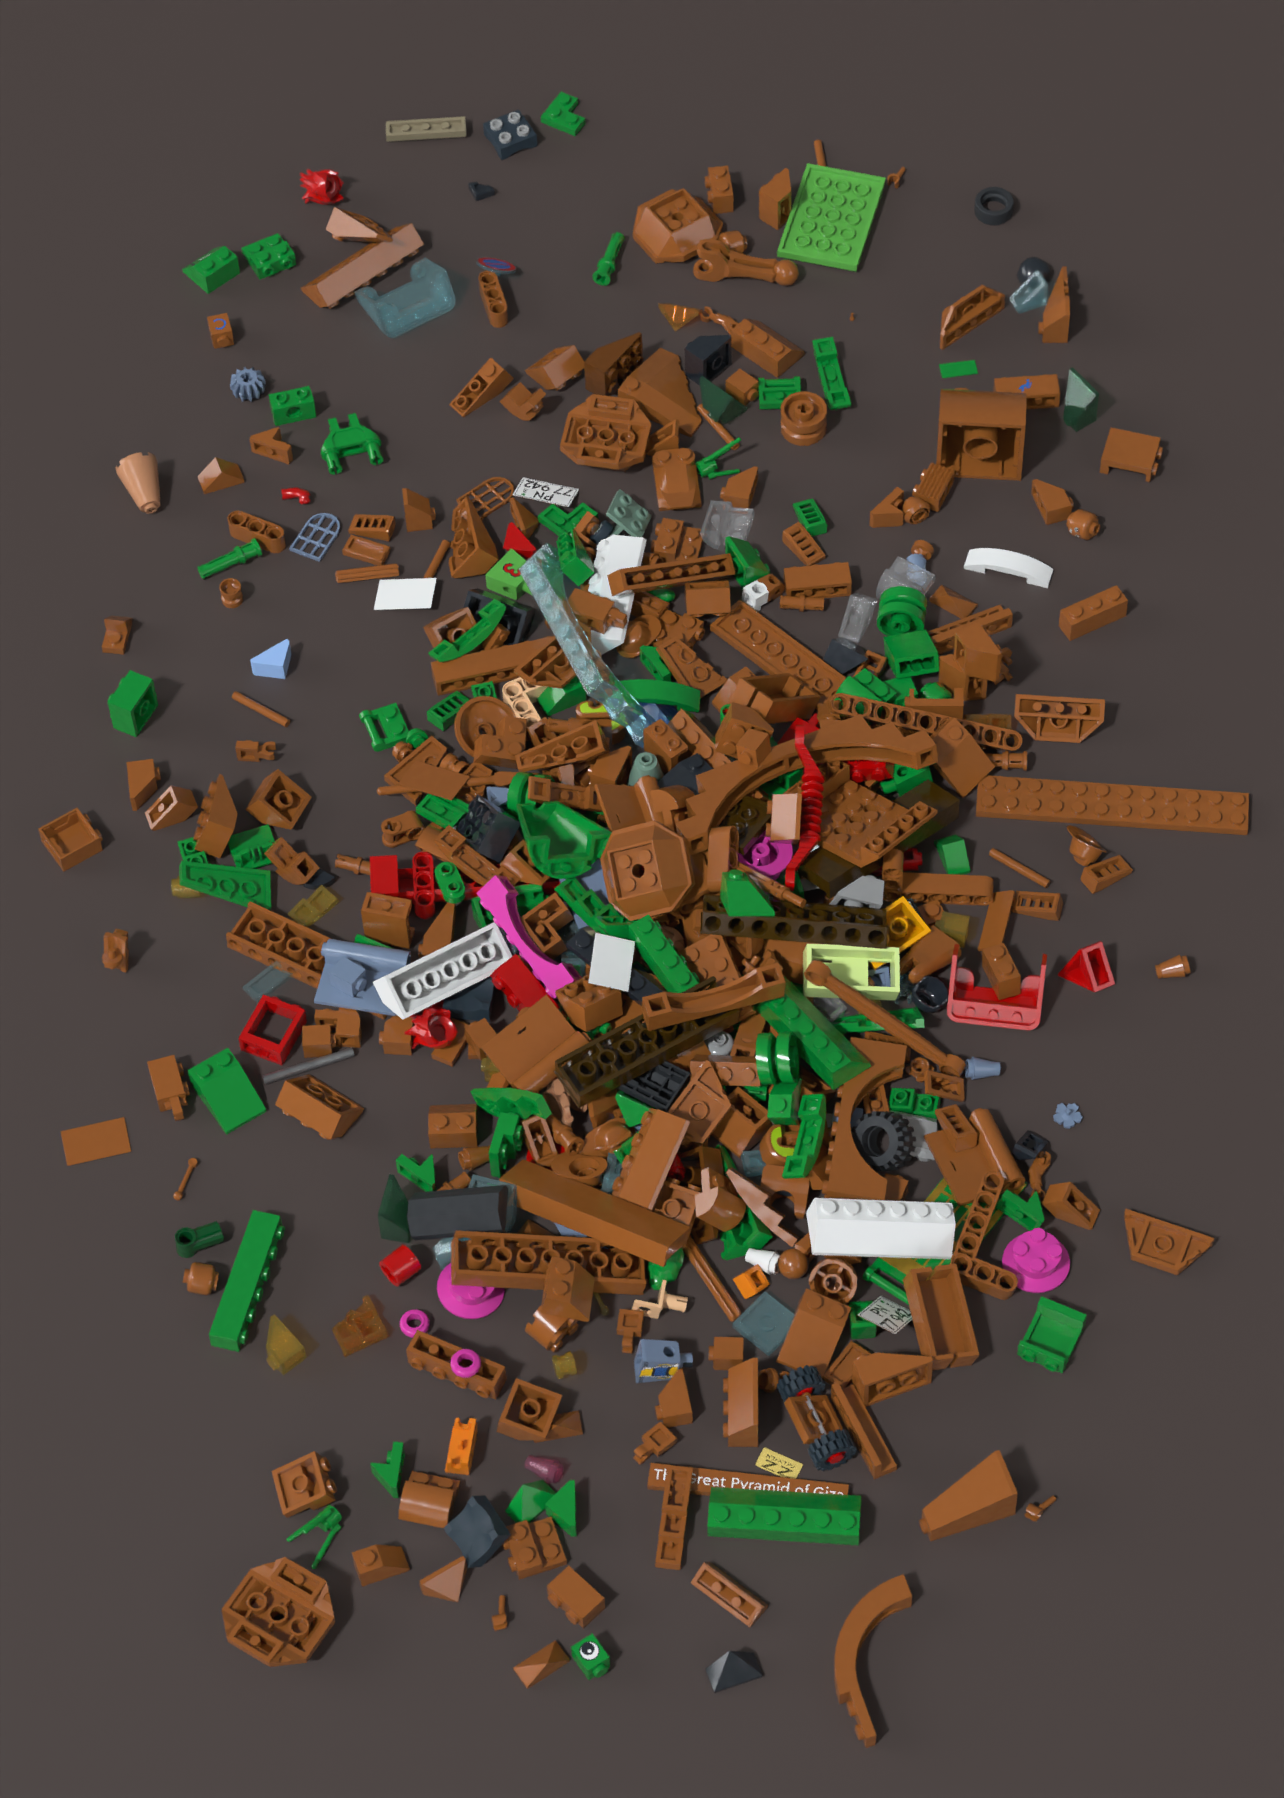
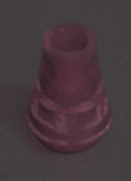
[525,1455,563,1484]

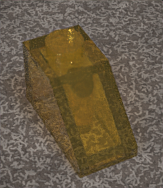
[266,1314,306,1375]

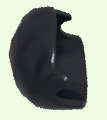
[1017,257,1051,287]
[911,976,948,1013]

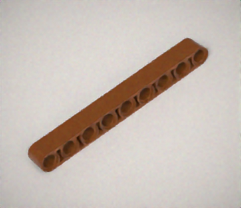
[826,693,1022,751]

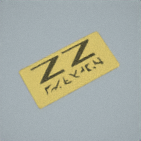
[755,1448,803,1479]

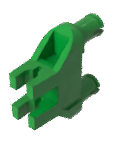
[321,413,383,475]

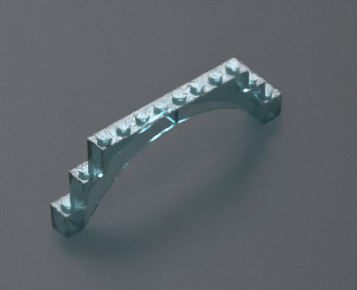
[518,543,656,748]

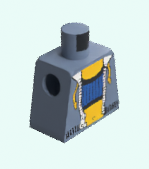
[634,1339,693,1383]

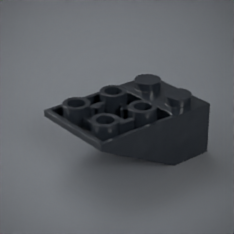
[457,794,520,863]

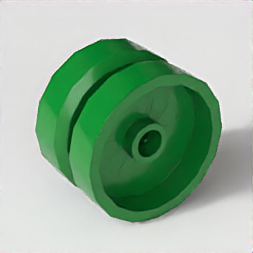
[877,586,927,636]
[507,772,555,821]
[756,1031,799,1085]

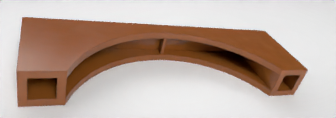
[822,1037,907,1200]

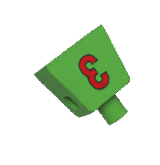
[486,549,540,600]

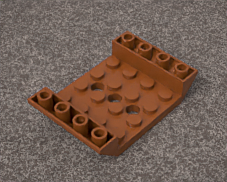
[783,760,937,868]

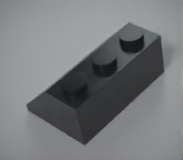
[463,588,536,647]

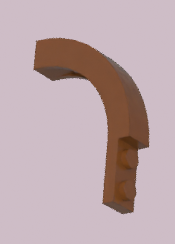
[834,1574,912,1748]

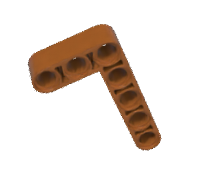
[882,849,994,906]
[949,1170,1018,1300]

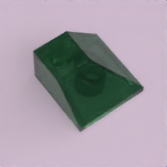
[1063,367,1099,432]
[699,376,748,423]
[378,1174,411,1244]

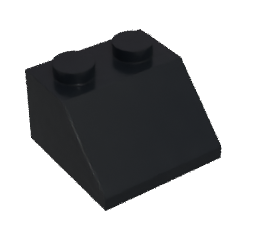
[684,335,732,388]

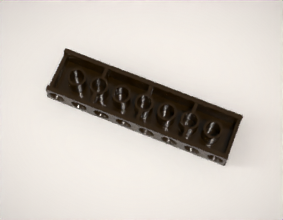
[798,780,960,899]
[700,894,888,949]
[554,976,739,1108]

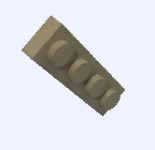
[385,116,466,142]

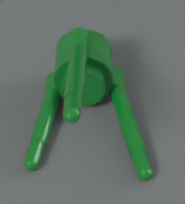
[696,437,741,480]
[287,1505,342,1569]

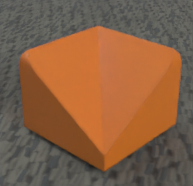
[733,1264,770,1299]

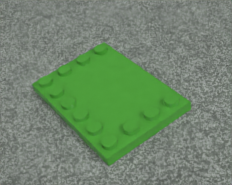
[777,163,886,272]

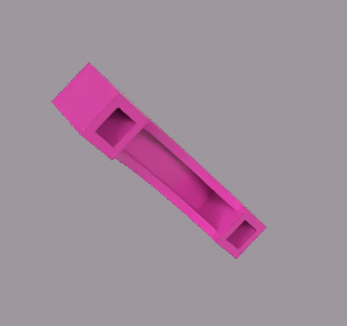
[477,875,582,999]

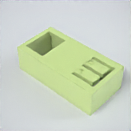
[803,944,900,1000]

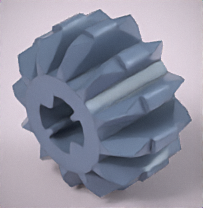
[230,367,266,402]

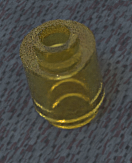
[171,876,202,899]

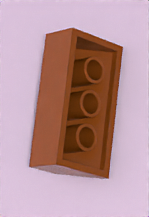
[611,1108,690,1210]

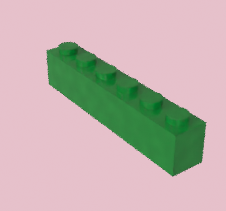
[209,1210,285,1352]

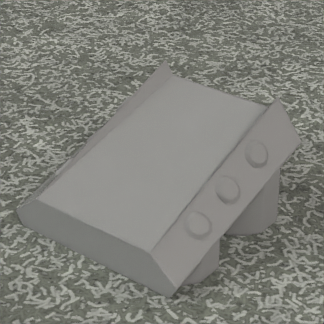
[890,1110,937,1162]

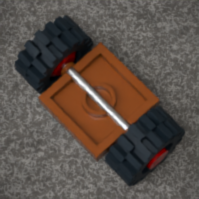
[777,1365,857,1471]

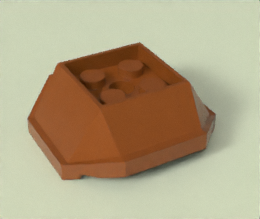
[633,188,723,263]
[560,394,651,472]
[600,821,695,921]
[222,1557,335,1667]

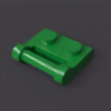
[758,376,801,409]
[359,703,409,752]

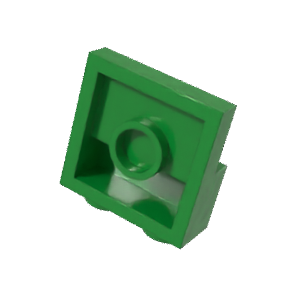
[242,233,296,280]
[489,1112,524,1178]

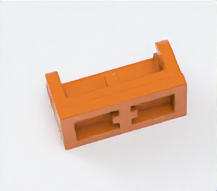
[445,1418,478,1475]

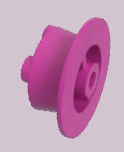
[738,830,793,880]
[1002,1228,1070,1293]
[437,1263,505,1319]

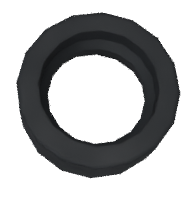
[974,187,1014,226]

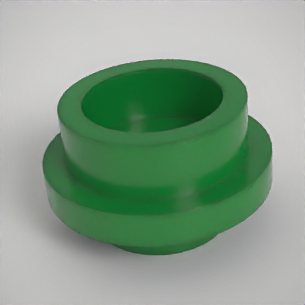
[406,728,428,750]

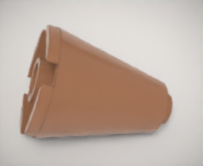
[115,452,160,514]

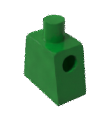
[880,764,933,797]

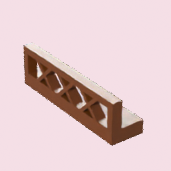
[928,605,1013,655]
[831,1382,897,1480]

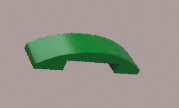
[812,337,851,410]
[428,599,506,662]
[611,679,700,712]
[782,1094,826,1179]

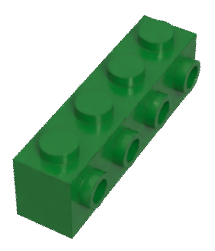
[629,914,700,993]

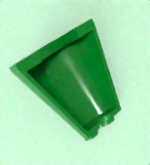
[516,801,612,879]

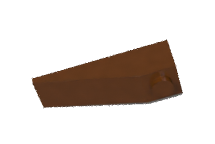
[678,1146,724,1245]

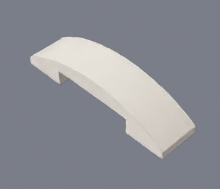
[964,548,1053,588]

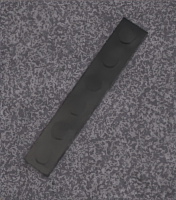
[566,928,663,1007]

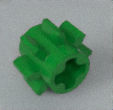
[743,1085,768,1104]

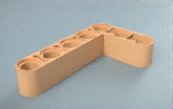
[502,649,602,741]

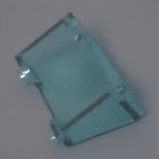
[355,258,456,338]

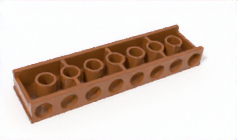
[226,901,387,1020]
[499,1159,690,1267]
[451,1230,646,1295]

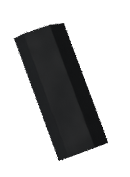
[602,1039,690,1112]
[407,1185,508,1240]

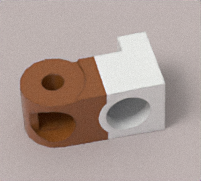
[742,574,785,612]

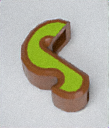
[576,700,627,745]
[759,1124,795,1166]

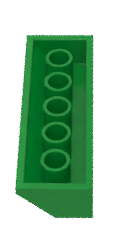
[753,976,871,1090]
[707,1487,861,1545]

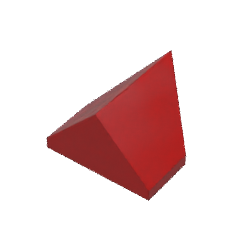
[1058,941,1115,992]

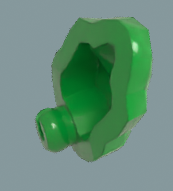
[646,1248,684,1290]

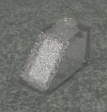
[838,593,877,643]

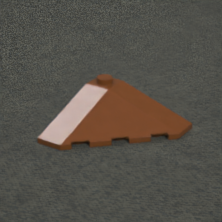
[618,348,702,437]

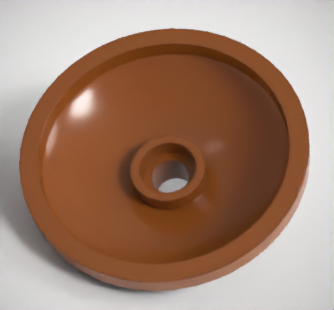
[454,696,516,757]

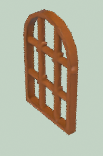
[456,477,514,520]

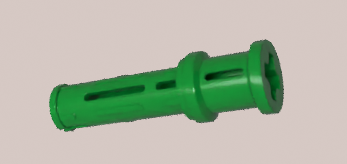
[592,232,625,286]
[197,538,262,579]

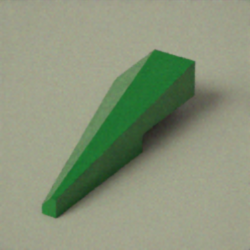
[715,1144,773,1260]

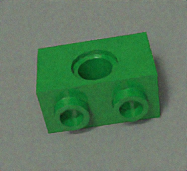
[269,386,316,426]

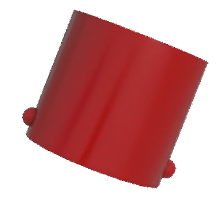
[379,1244,421,1287]

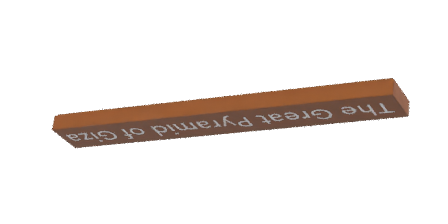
[647,1463,849,1496]

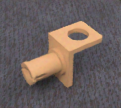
[631,1280,688,1319]

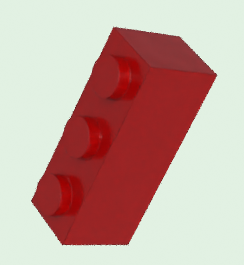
[490,954,560,1012]

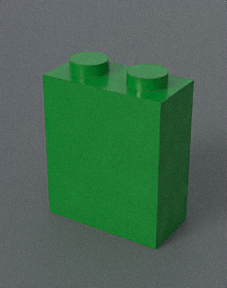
[883,630,939,679]

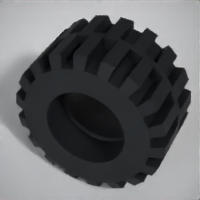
[852,1111,916,1171]

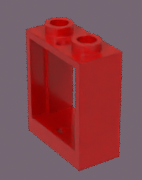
[238,994,307,1066]

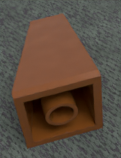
[919,1450,1018,1542]

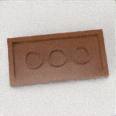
[679,934,756,1021]

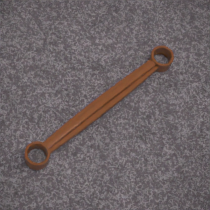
[804,960,966,1078]

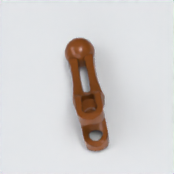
[693,239,799,286]
[778,1194,826,1279]

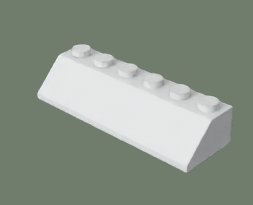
[588,535,646,655]
[373,922,512,1020]
[806,1198,956,1259]

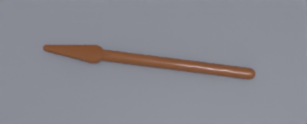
[377,771,539,796]

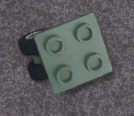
[590,489,652,545]

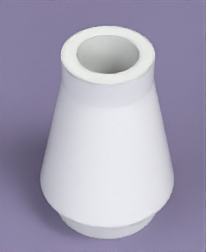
[745,1248,780,1275]

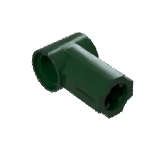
[175,1221,224,1258]

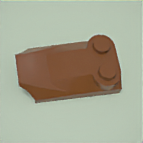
[652,448,701,511]

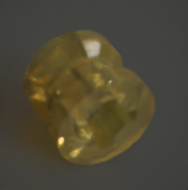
[552,1351,577,1379]

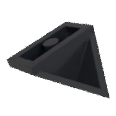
[823,638,868,674]

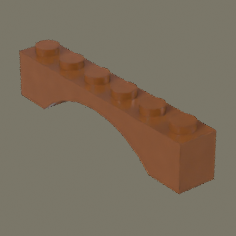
[642,963,785,1031]

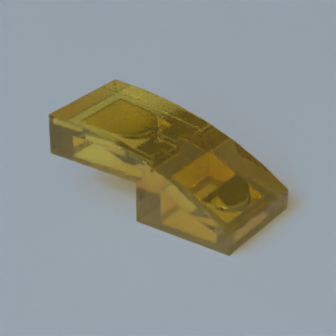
[288,885,339,927]

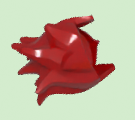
[300,169,343,205]
[404,1007,458,1049]

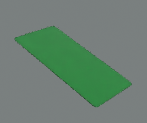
[939,360,978,378]

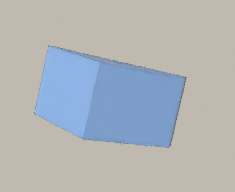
[250,639,291,679]

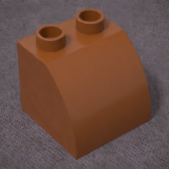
[936,388,1026,481]

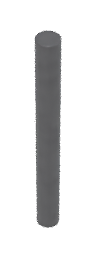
[263,1047,354,1084]

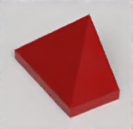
[503,522,539,564]

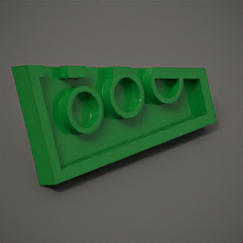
[179,861,271,911]
[827,1007,925,1035]

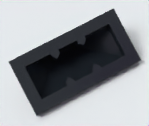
[1012,1130,1048,1160]
[706,1651,763,1693]

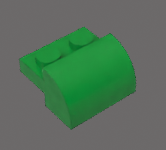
[834,668,897,726]

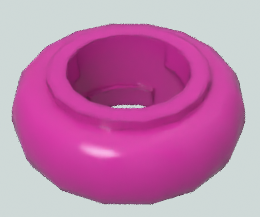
[400,1309,430,1338]
[450,1349,481,1378]

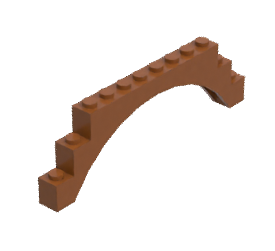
[675,714,938,856]

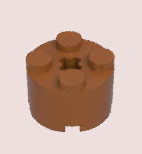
[525,1304,579,1353]

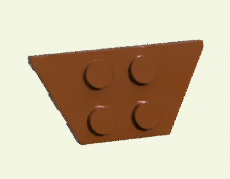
[667,1060,732,1145]
[1124,1209,1214,1275]

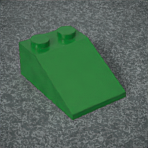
[188,1048,267,1135]

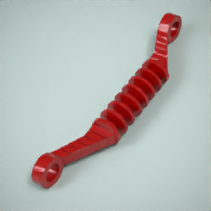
[785,725,825,891]

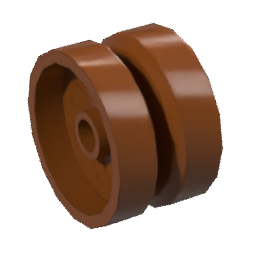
[781,392,827,446]

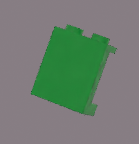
[1017,1296,1087,1374]

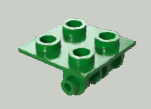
[228,824,275,869]

